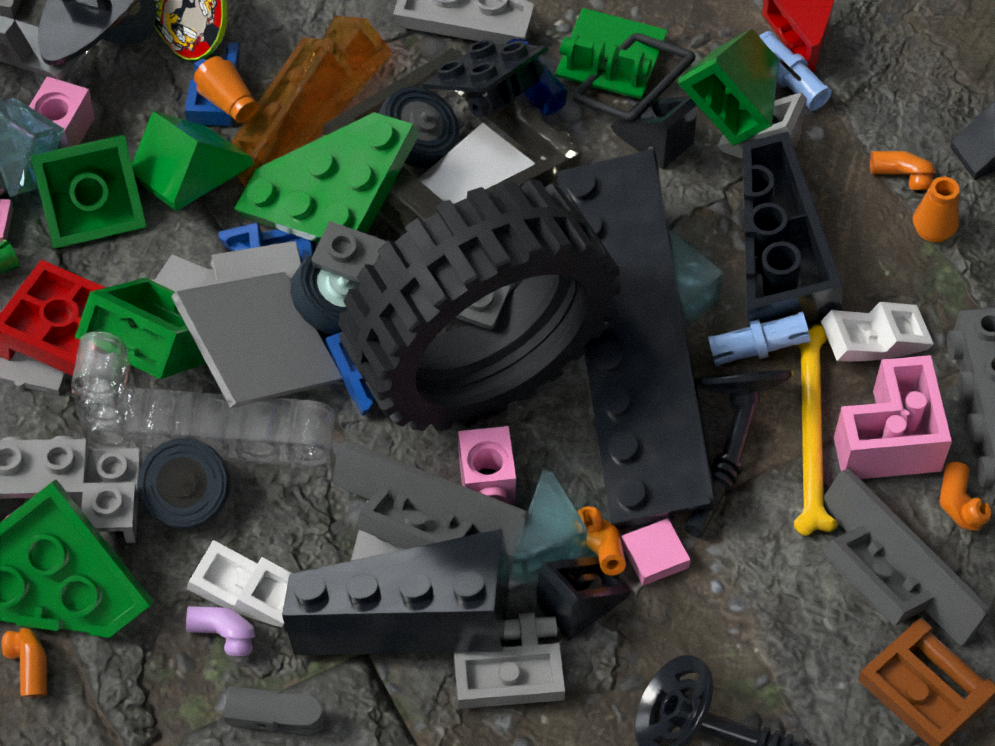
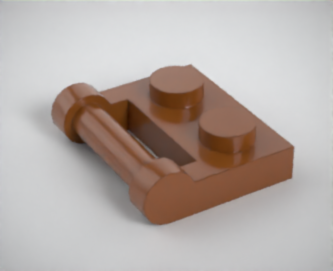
[858,618,995,746]

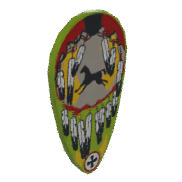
[154,0,228,60]

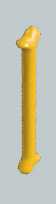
[794,324,838,536]

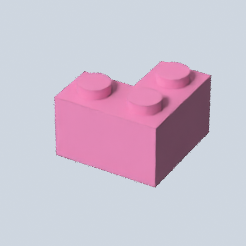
[834,355,952,479]

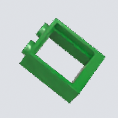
[75,277,206,380]

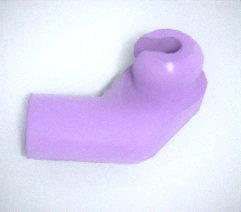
[186,606,256,656]

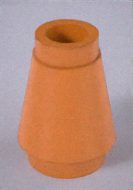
[194,56,258,123]
[912,177,960,243]

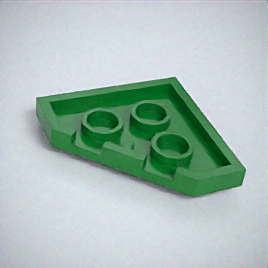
[234,112,420,243]
[0,479,154,638]

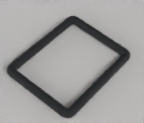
[572,33,696,122]

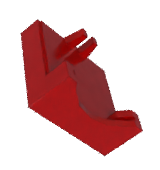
[0,259,106,378]

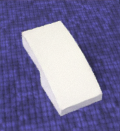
[821,302,934,362]
[186,540,292,627]

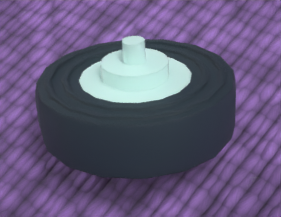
[290,255,360,335]

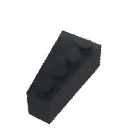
[742,132,843,327]
[282,529,510,655]

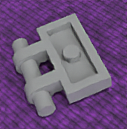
[454,612,565,709]

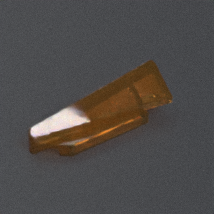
[231,15,391,187]

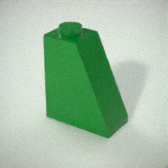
[678,28,779,146]

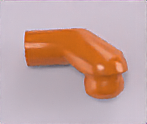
[870,151,936,190]
[939,462,991,531]
[573,506,626,576]
[2,628,47,697]

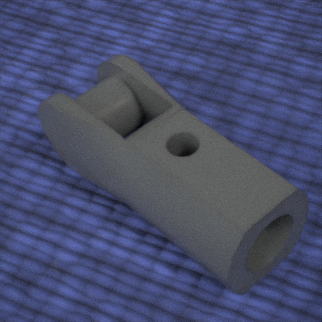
[224,686,324,736]

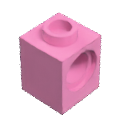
[22,76,95,153]
[458,426,516,504]

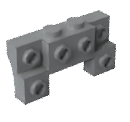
[0,436,143,543]

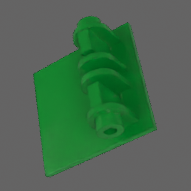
[555,8,668,100]

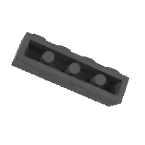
[947,308,995,505]

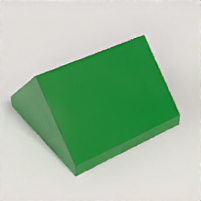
[132,111,254,211]
[30,134,146,249]

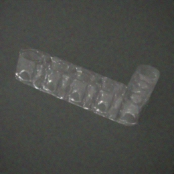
[71,332,336,467]

